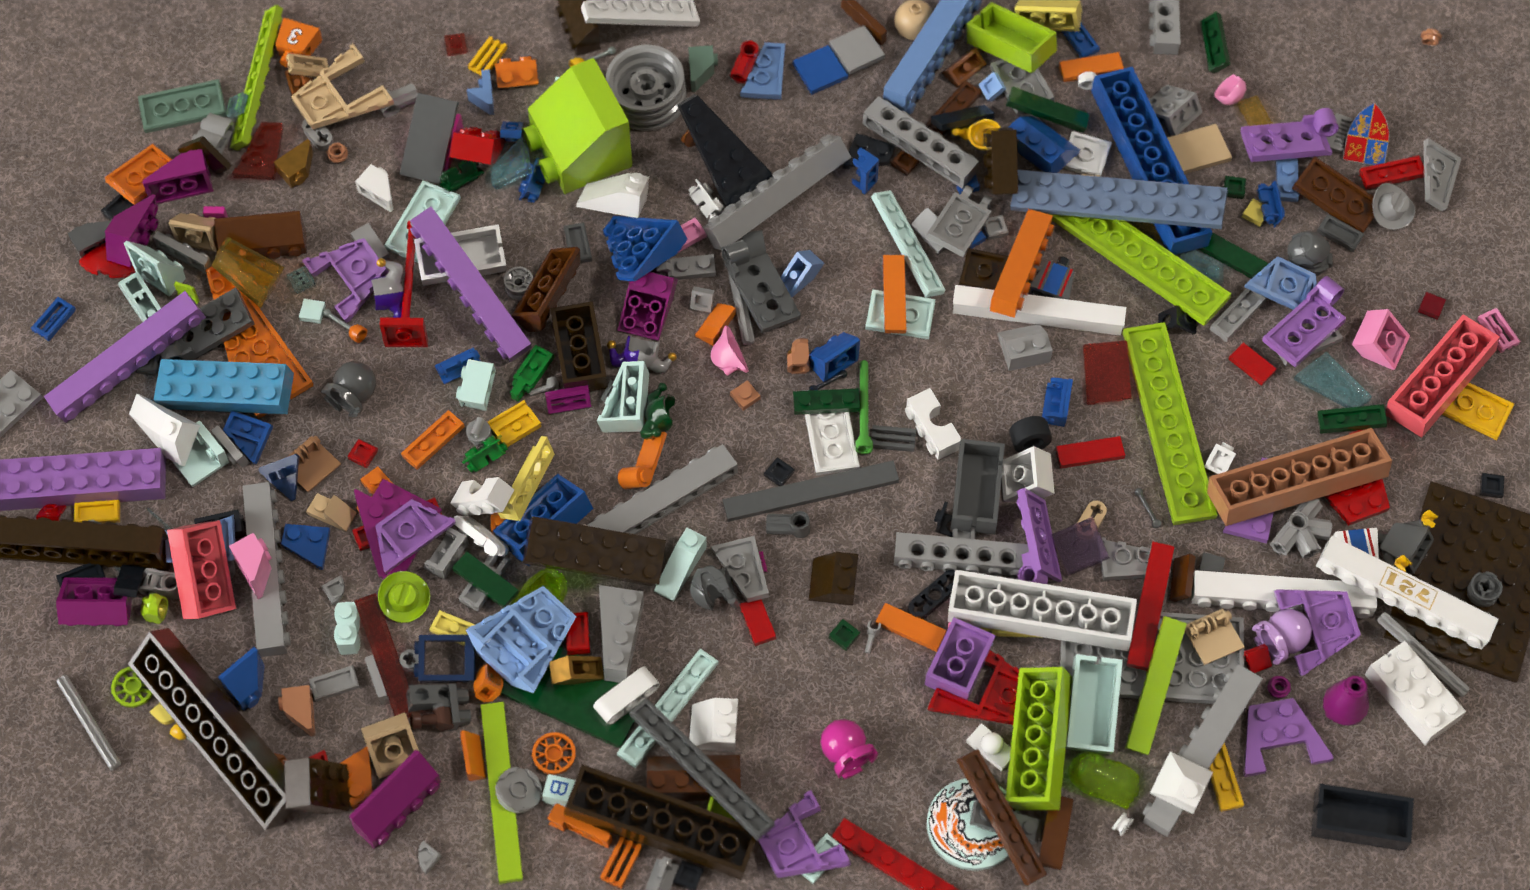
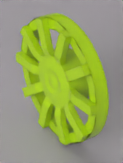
[111,666,153,708]

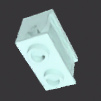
[456,359,496,411]

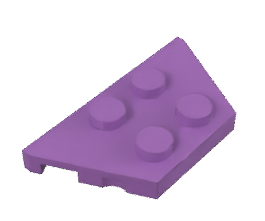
[375,499,456,574]

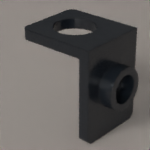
[1158,305,1196,335]
[934,501,953,537]

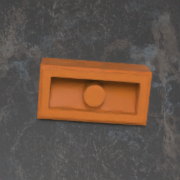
[695,303,736,346]
[460,730,486,781]

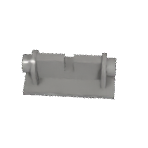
[645,857,679,890]

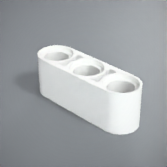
[593,666,660,725]

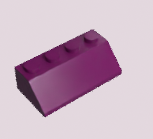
[349,749,441,849]

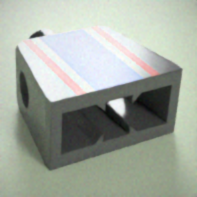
[1029,256,1075,300]

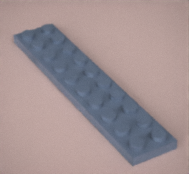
[1010,170,1228,229]

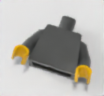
[1378,510,1438,574]

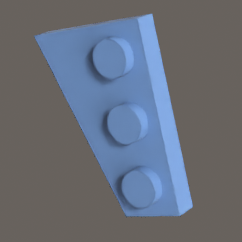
[740,43,785,99]

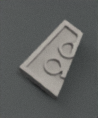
[1423,138,1461,211]
[711,536,770,602]

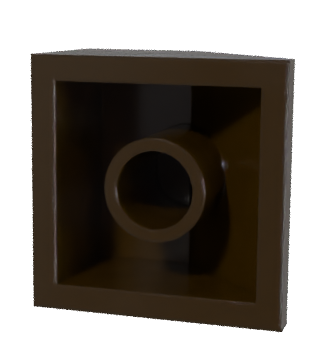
[808,552,859,605]

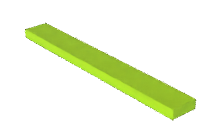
[481,702,523,884]

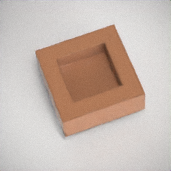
[730,380,761,411]

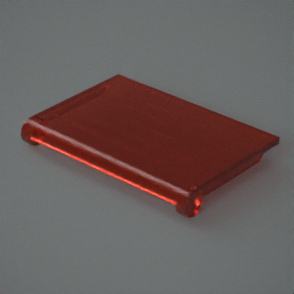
[1083,340,1132,405]

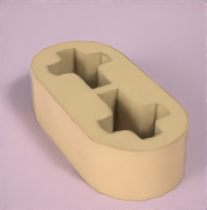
[1075,501,1107,540]

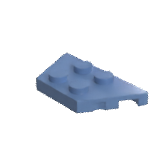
[1244,256,1322,316]

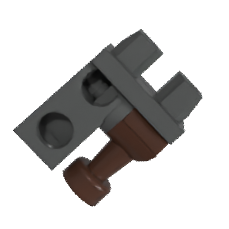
[406,684,471,731]

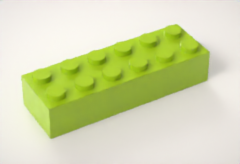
[1006,667,1073,810]

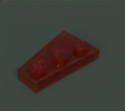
[232,122,284,180]

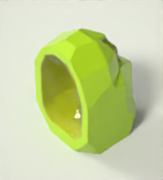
[140,593,168,624]

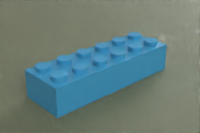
[154,359,294,414]

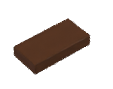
[1170,554,1196,602]

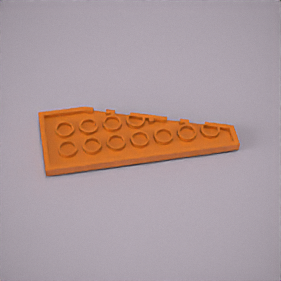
[206,259,314,419]

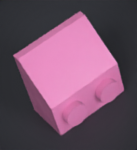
[1352,309,1410,370]
[229,533,272,599]

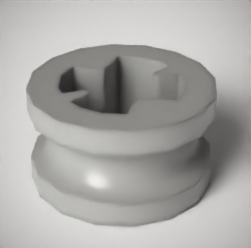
[400,649,419,672]

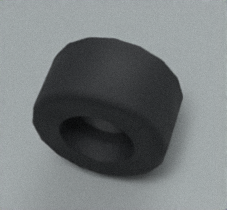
[1009,416,1052,453]

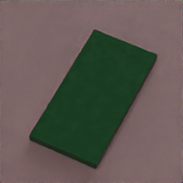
[500,646,635,748]

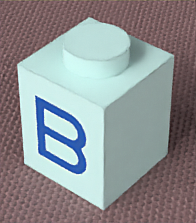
[542,774,575,807]

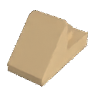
[306,493,357,532]

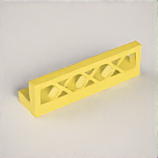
[498,436,555,521]

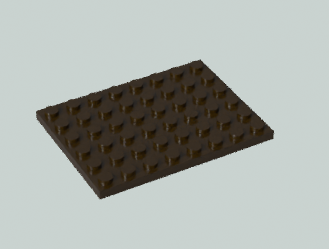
[1383,481,1530,683]

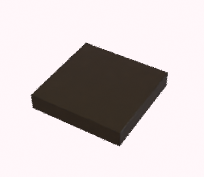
[959,248,1009,290]

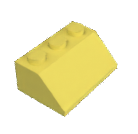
[1015,0,1082,31]

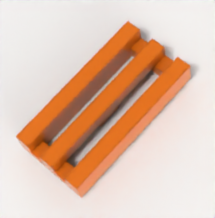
[600,836,642,889]

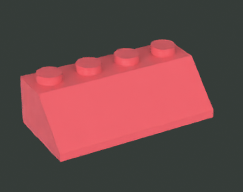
[167,520,236,619]

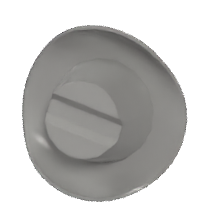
[1372,183,1415,230]

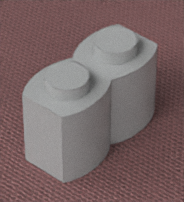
[191,113,235,154]

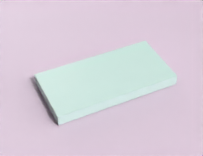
[384,180,461,263]

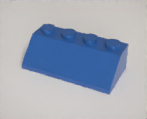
[493,474,593,567]

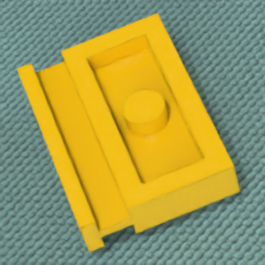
[487,400,542,447]

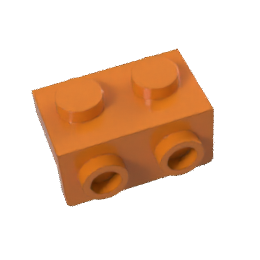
[495,56,539,89]

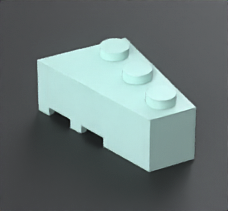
[597,361,649,433]

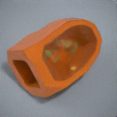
[473,663,503,703]

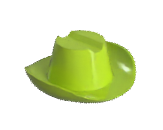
[378,571,430,623]

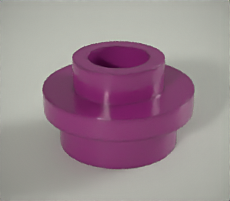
[1267,676,1291,698]

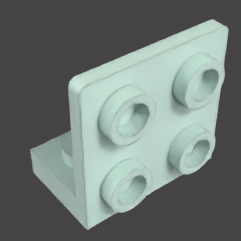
[171,420,229,487]

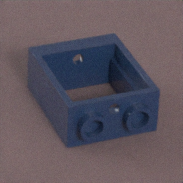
[414,635,475,683]

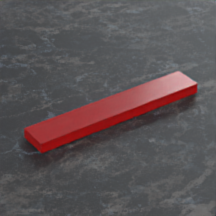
[1126,541,1175,671]

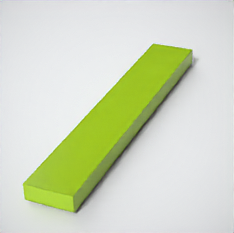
[1125,616,1187,755]

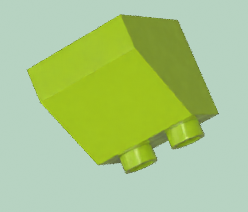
[522,58,633,195]

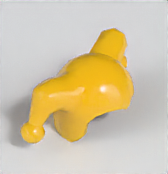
[951,119,1001,151]

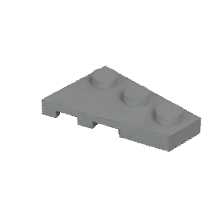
[1097,536,1171,581]

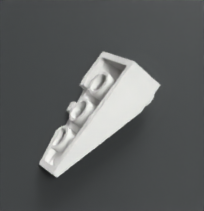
[129,394,200,466]

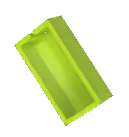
[966,2,1057,73]

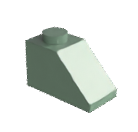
[688,45,718,92]

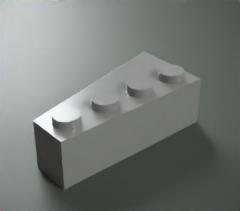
[599,585,644,683]

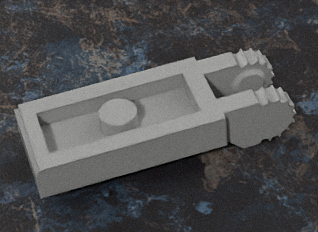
[459,555,511,612]

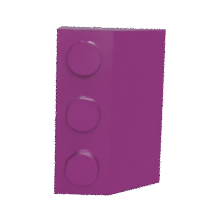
[56,577,132,626]

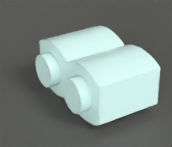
[334,602,361,655]

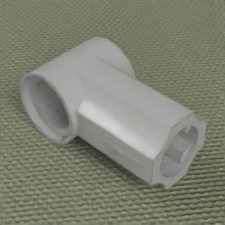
[380,83,417,117]

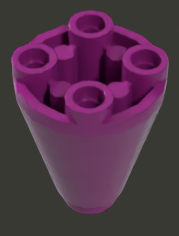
[1323,676,1369,726]

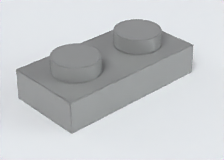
[211,425,250,468]

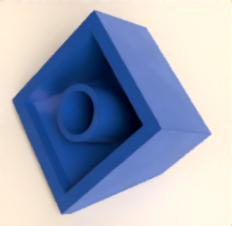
[809,332,860,382]

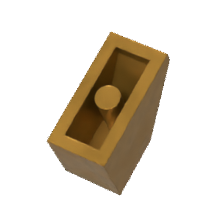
[274,139,313,188]
[549,656,604,685]

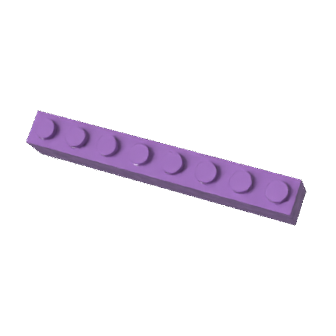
[410,206,532,362]
[44,291,206,423]

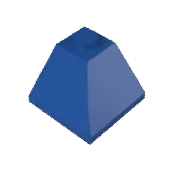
[218,647,265,711]

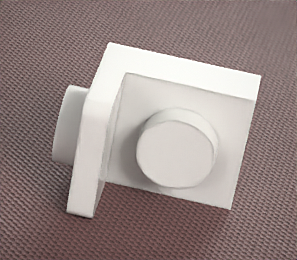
[1204,442,1237,474]

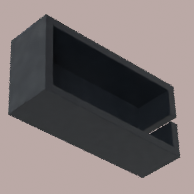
[1311,783,1414,851]

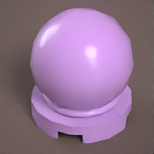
[1252,609,1312,665]

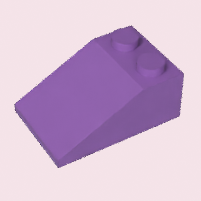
[925,617,996,700]

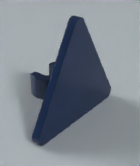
[258,454,299,501]

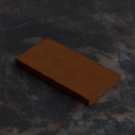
[1292,156,1374,233]

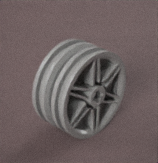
[605,45,687,131]

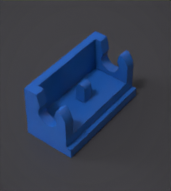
[852,148,879,195]
[1042,377,1073,427]

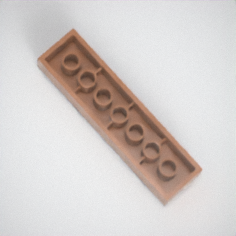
[1207,428,1392,526]

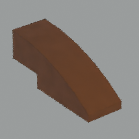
[1039,796,1074,870]

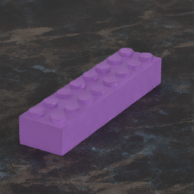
[0,448,166,511]

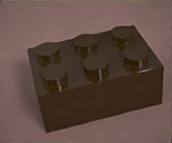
[983,127,1018,195]
[285,757,350,815]

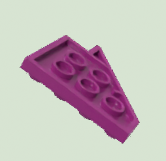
[354,479,442,579]

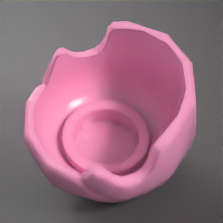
[1214,75,1246,105]

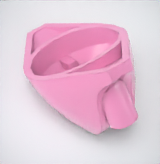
[711,325,749,376]

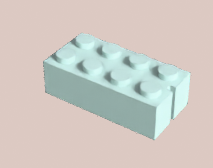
[1066,654,1122,754]

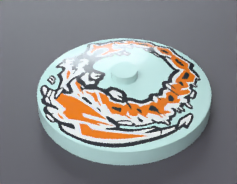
[927,779,1019,871]

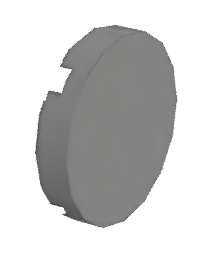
[495,767,542,813]

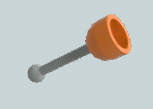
[322,309,368,343]

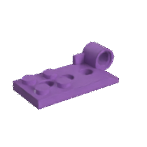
[1240,108,1339,162]
[1017,488,1062,584]

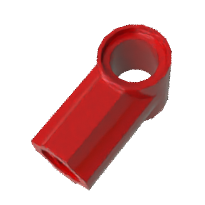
[730,40,759,84]

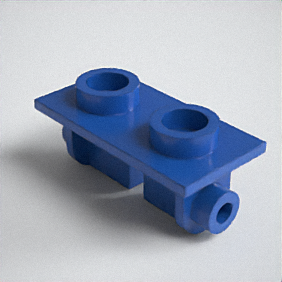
[518,157,545,203]
[1257,181,1285,227]
[434,347,480,384]

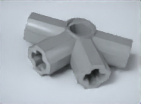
[1270,499,1332,559]

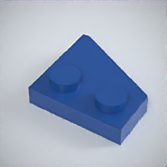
[281,524,330,570]

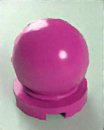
[821,719,878,779]

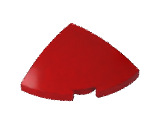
[79,243,136,278]

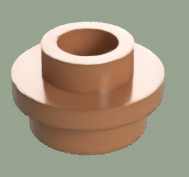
[1421,29,1442,46]
[327,143,348,163]

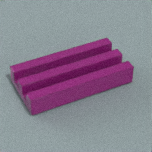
[545,385,591,414]

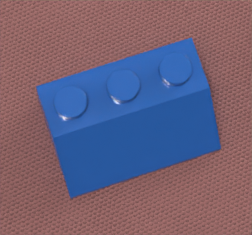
[1007,116,1080,173]

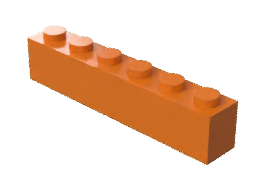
[990,209,1054,318]

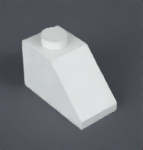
[355,164,393,212]

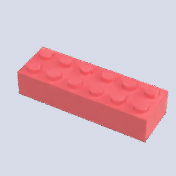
[1385,315,1500,438]

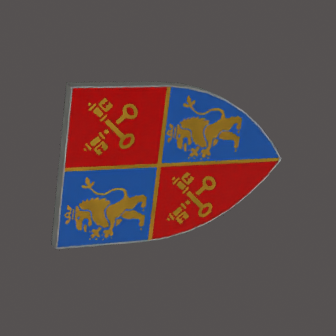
[1342,103,1389,165]

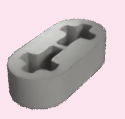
[302,120,334,151]

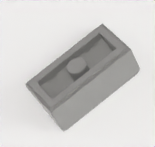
[911,207,946,254]

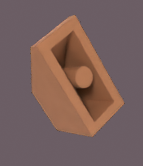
[278,685,315,736]

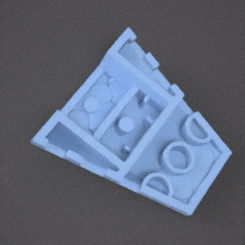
[466,586,576,693]

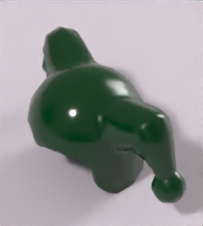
[640,383,675,440]

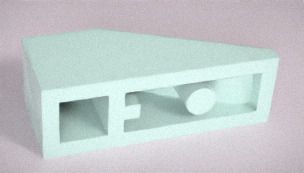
[118,271,161,322]
[654,528,707,602]

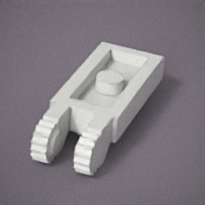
[454,516,509,556]

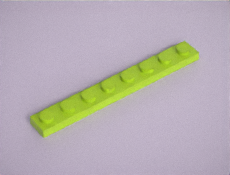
[230,4,283,151]

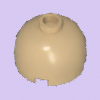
[894,0,933,40]

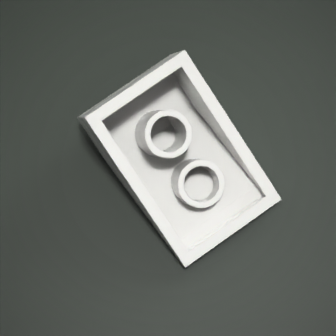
[576,173,649,218]

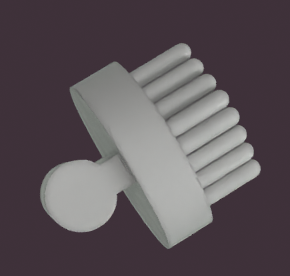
[466,417,491,447]

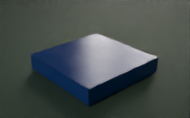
[793,45,848,95]

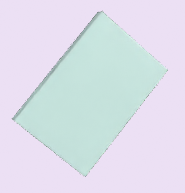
[865,289,936,339]

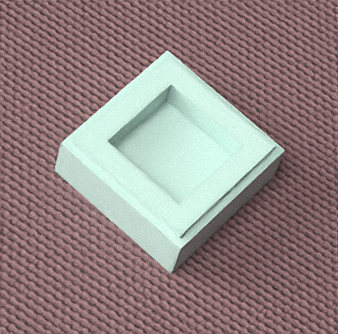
[299,299,326,324]

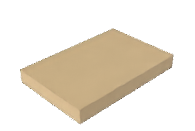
[1167,124,1232,174]

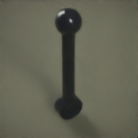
[809,370,847,391]

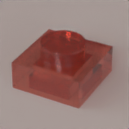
[444,33,468,56]

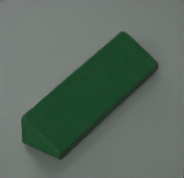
[1006,86,1090,133]

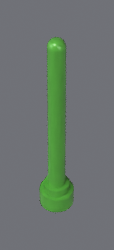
[855,360,873,454]

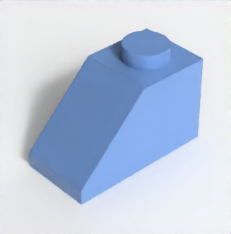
[781,250,824,297]

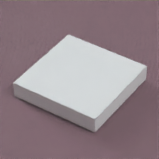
[1063,131,1112,176]

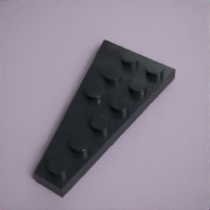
[677,94,773,207]

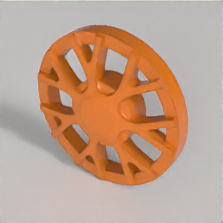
[532,732,576,775]

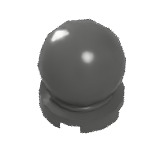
[321,361,376,417]

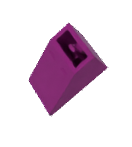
[105,195,159,267]
[618,272,678,341]

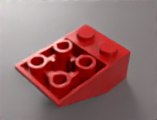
[450,127,506,164]

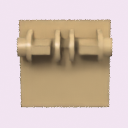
[1185,609,1245,665]

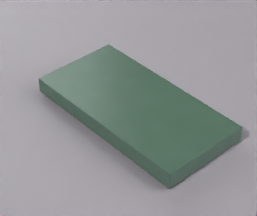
[138,79,227,133]

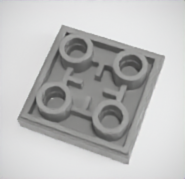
[829,25,885,75]

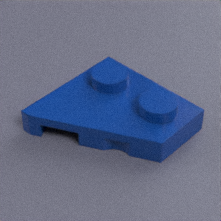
[223,411,273,465]

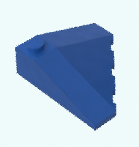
[603,216,688,282]

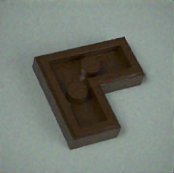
[177,136,232,174]

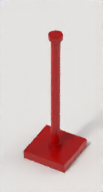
[379,221,428,347]

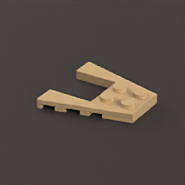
[291,44,394,130]

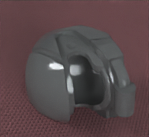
[1287,231,1333,276]
[690,565,740,611]

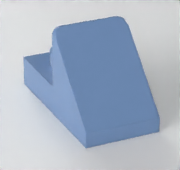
[467,69,494,115]

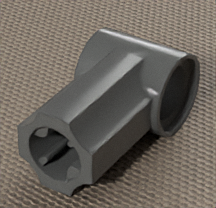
[766,511,811,538]

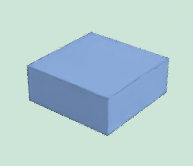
[978,72,1006,101]

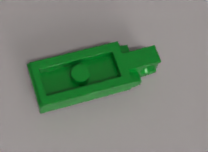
[510,345,555,402]

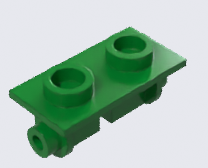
[462,434,508,473]

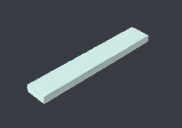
[871,190,946,298]
[617,649,719,768]

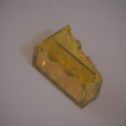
[212,237,285,308]

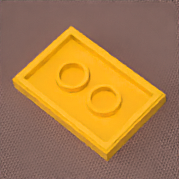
[1442,383,1514,440]

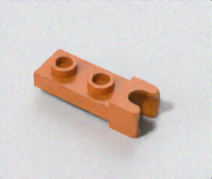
[548,803,612,848]

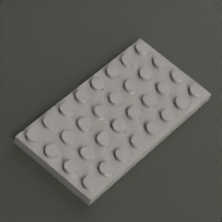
[1060,610,1244,704]

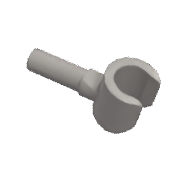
[529,377,559,396]
[865,620,881,654]

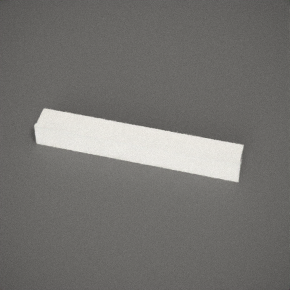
[953,285,1126,336]

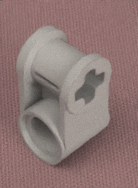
[139,568,179,599]

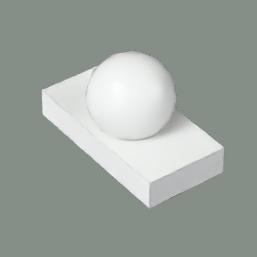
[966,723,1011,771]

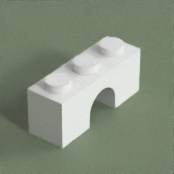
[905,388,961,460]
[450,477,515,516]

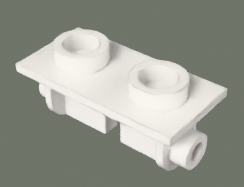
[689,179,724,220]

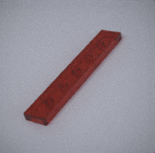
[354,593,410,719]

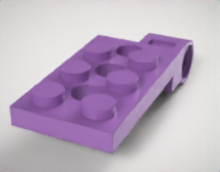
[1262,276,1346,367]

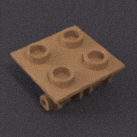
[287,436,341,493]

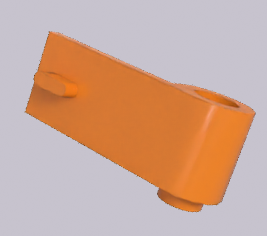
[618,432,667,489]

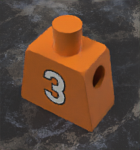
[276,18,322,68]

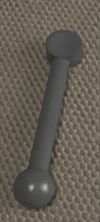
[1135,488,1161,529]

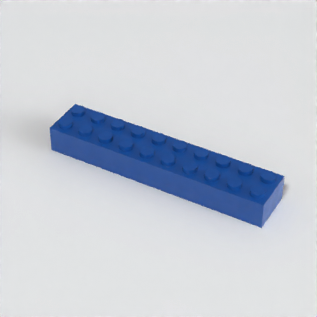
[1091,66,1213,255]

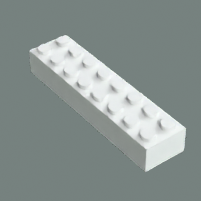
[947,570,1137,651]

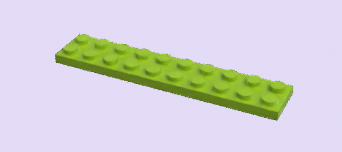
[1049,214,1231,326]
[1122,322,1218,525]

